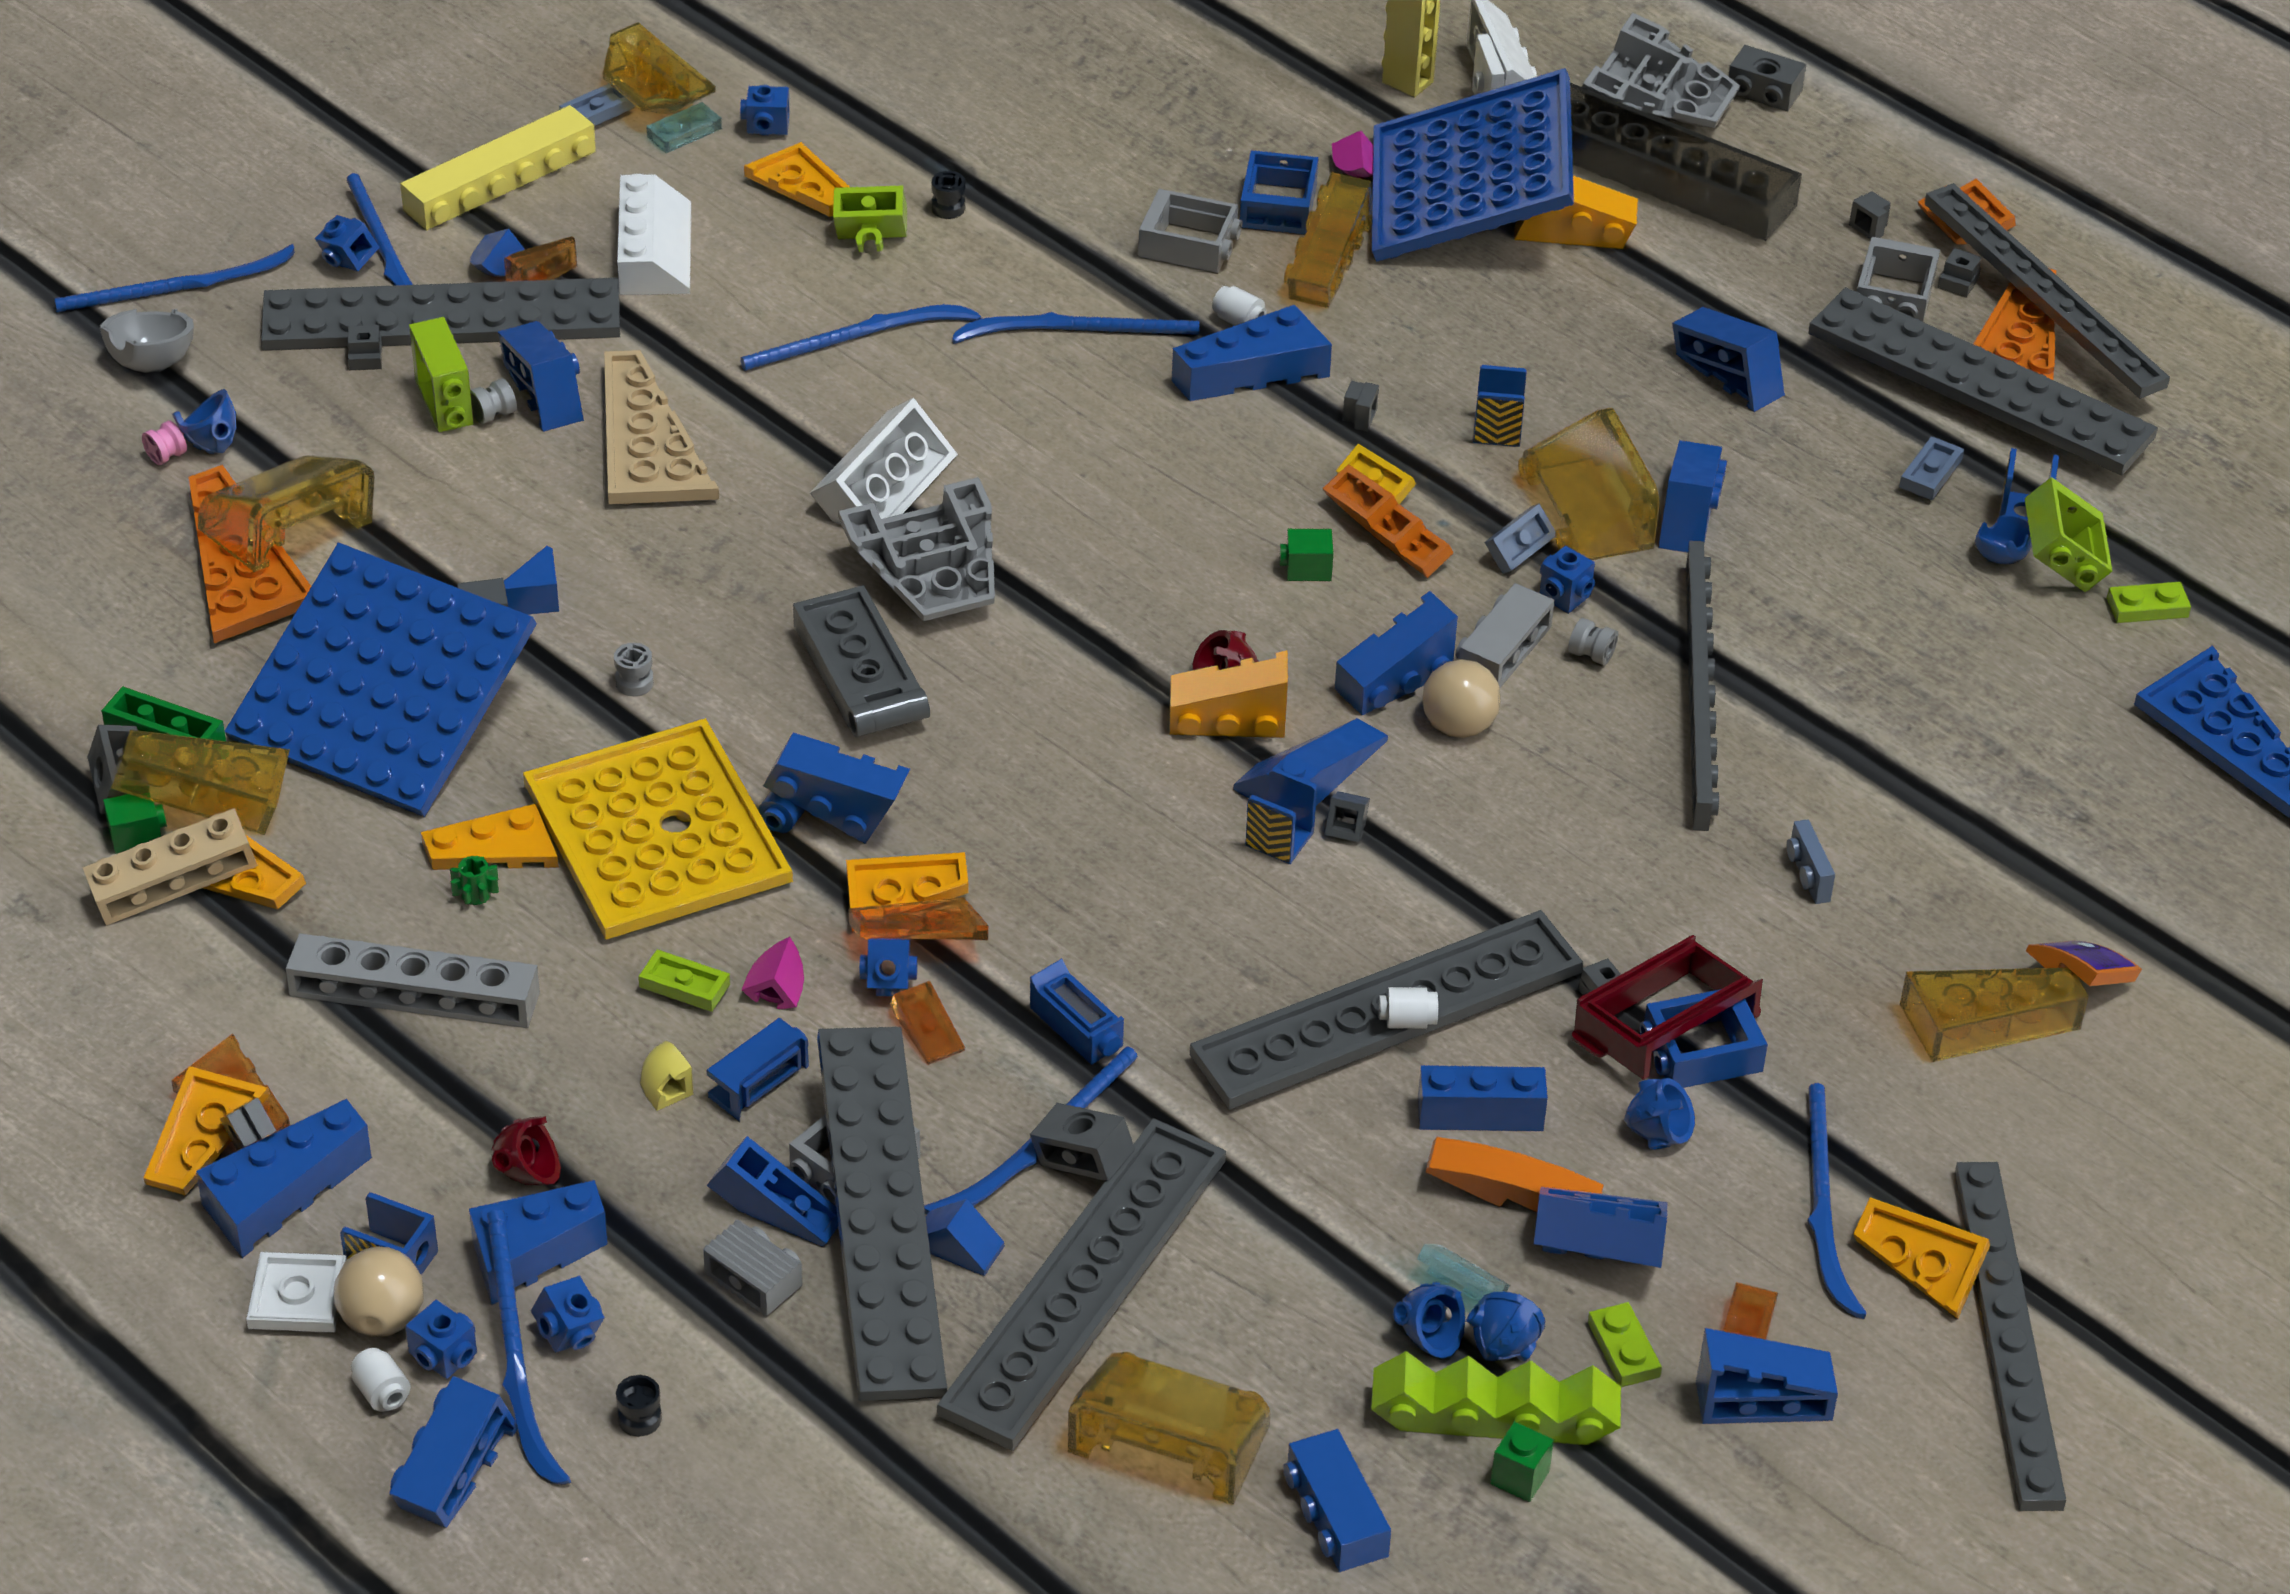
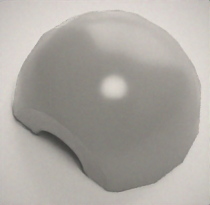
[100,309,194,373]

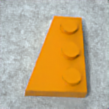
[744,142,850,217]
[421,804,559,870]
[203,835,306,910]
[846,852,969,932]

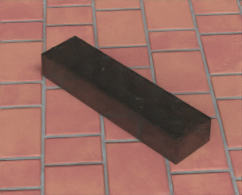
[1570,83,1802,241]

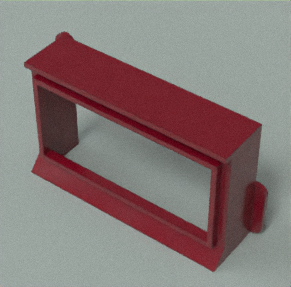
[1571,935,1763,1080]

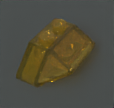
[603,22,716,115]

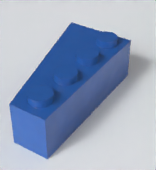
[196,1099,372,1258]

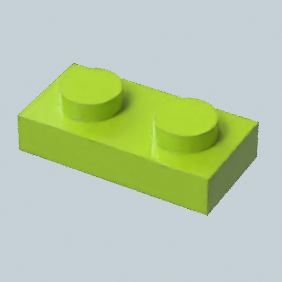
[2107,582,2191,623]
[638,949,730,1012]
[1588,1302,1662,1387]

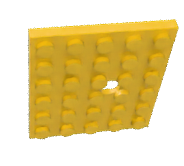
[523,718,793,940]

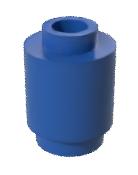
[758,791,805,833]

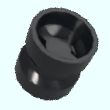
[931,171,966,219]
[616,1374,662,1437]

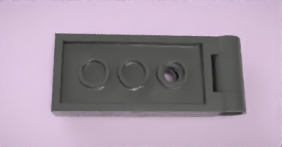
[793,585,930,737]

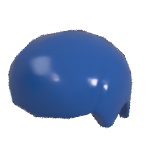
[1975,515,2032,564]

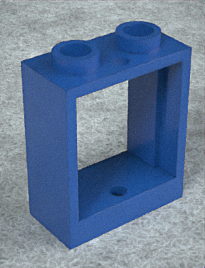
[1240,150,1319,235]
[1640,989,1768,1088]

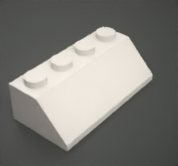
[1467,0,1537,86]
[618,174,691,295]
[810,398,958,525]

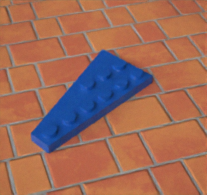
[2134,645,2290,818]

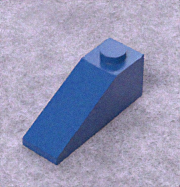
[707,1136,838,1247]

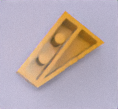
[1514,175,1638,249]
[1169,650,1288,738]

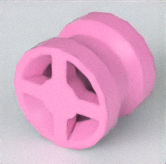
[142,420,187,465]

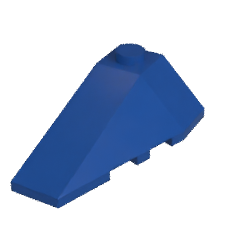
[1233,718,1388,806]

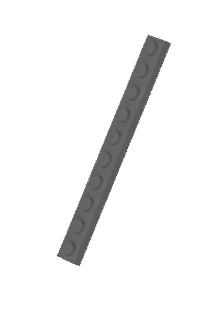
[1924,183,2170,399]
[1685,541,1719,831]
[1954,1162,2066,1511]

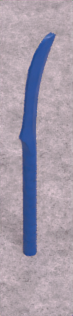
[346,173,413,285]
[54,244,295,312]
[740,304,981,371]
[953,312,1199,344]
[924,1046,1138,1214]
[1808,1083,1866,1319]
[487,1210,571,1485]

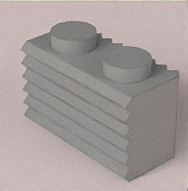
[703,1220,803,1316]

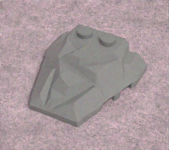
[1581,13,1740,128]
[838,477,995,621]

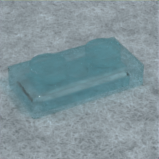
[646,102,722,153]
[1417,1244,1510,1302]

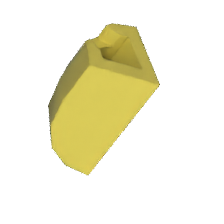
[640,1041,693,1111]

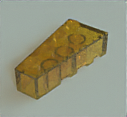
[1900,968,2089,1062]

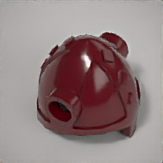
[1192,630,1259,670]
[491,1116,561,1186]

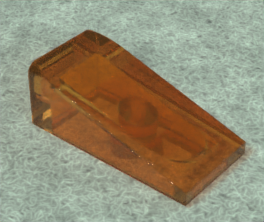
[504,236,577,281]
[891,981,965,1064]
[1723,1282,1778,1340]

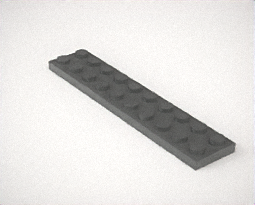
[262,277,620,351]
[1808,287,2158,476]
[1190,910,1583,1110]
[817,1027,947,1401]
[937,1118,1226,1451]

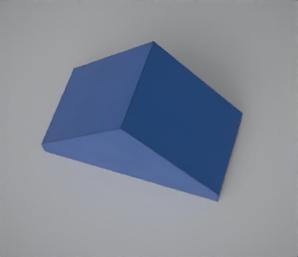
[504,546,559,615]
[926,1199,1004,1276]

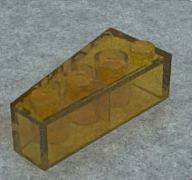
[1284,172,1372,308]
[111,730,290,835]

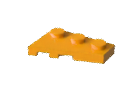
[143,1066,270,1196]
[1854,1197,1990,1319]

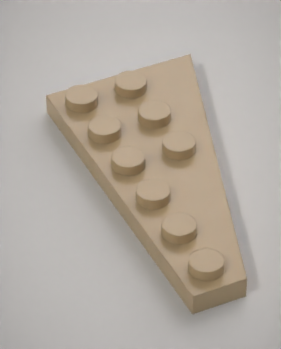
[604,350,719,504]

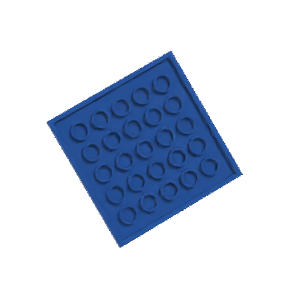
[1372,68,1574,261]
[225,542,537,817]

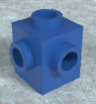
[740,85,790,135]
[315,215,380,271]
[1539,545,1595,614]
[859,938,918,996]
[531,1276,605,1353]
[405,1299,477,1379]

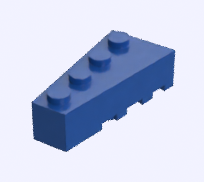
[1172,304,1332,401]

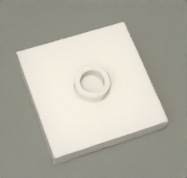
[1472,34,1505,95]
[246,1252,347,1332]

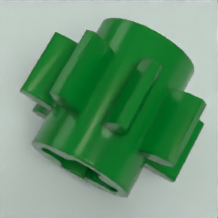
[450,856,499,905]

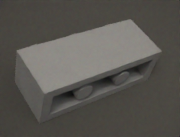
[1456,583,1554,688]

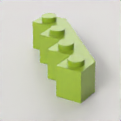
[1371,1351,1621,1445]

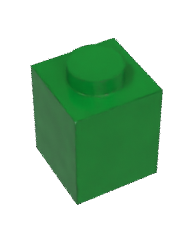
[1279,529,1334,581]
[103,790,167,854]
[1490,1421,1554,1502]

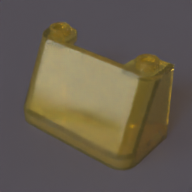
[1518,408,1659,560]
[198,455,375,572]
[1068,1352,1270,1505]

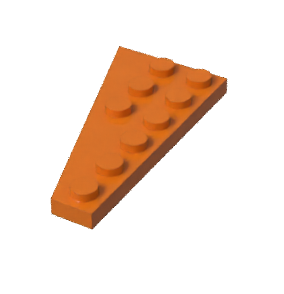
[189,465,312,644]

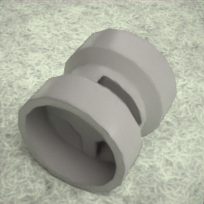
[470,378,517,424]
[1568,618,1619,666]
[614,643,654,696]

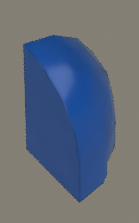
[470,229,529,277]

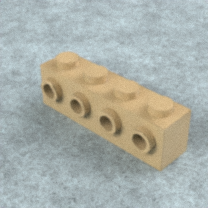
[83,808,258,926]

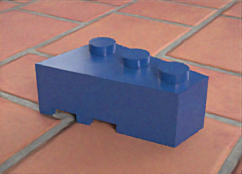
[1672,307,1785,412]
[498,321,584,432]
[1659,440,1727,553]
[1335,591,1458,715]
[763,733,910,844]
[469,1180,607,1305]
[1534,1187,1668,1268]
[1696,1328,1838,1424]
[389,1376,518,1528]

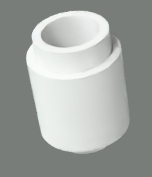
[1212,286,1266,326]
[1379,987,1438,1029]
[351,1348,410,1412]

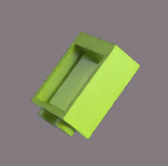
[409,317,474,433]
[2025,477,2113,592]

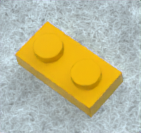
[1336,443,1416,505]

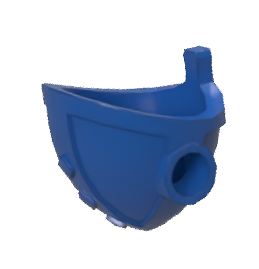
[172,389,237,454]
[1624,1078,1695,1150]
[1393,1282,1466,1358]
[1466,1292,1545,1362]

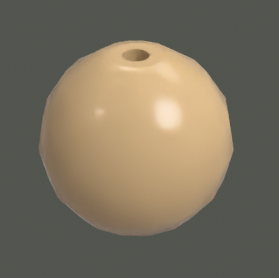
[1423,659,1500,738]
[334,1247,423,1337]

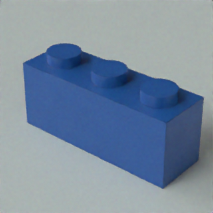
[1418,1065,1548,1131]
[1283,1429,1391,1572]

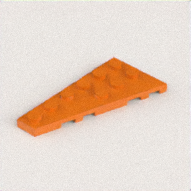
[1973,268,2056,380]

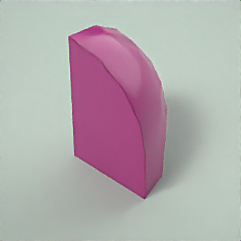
[1332,130,1373,178]
[742,937,804,1009]

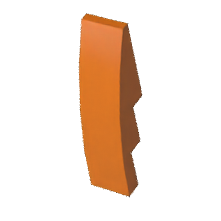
[1322,464,1454,578]
[1425,1137,1604,1212]

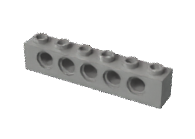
[286,933,540,1028]

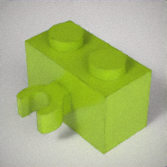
[833,185,907,252]

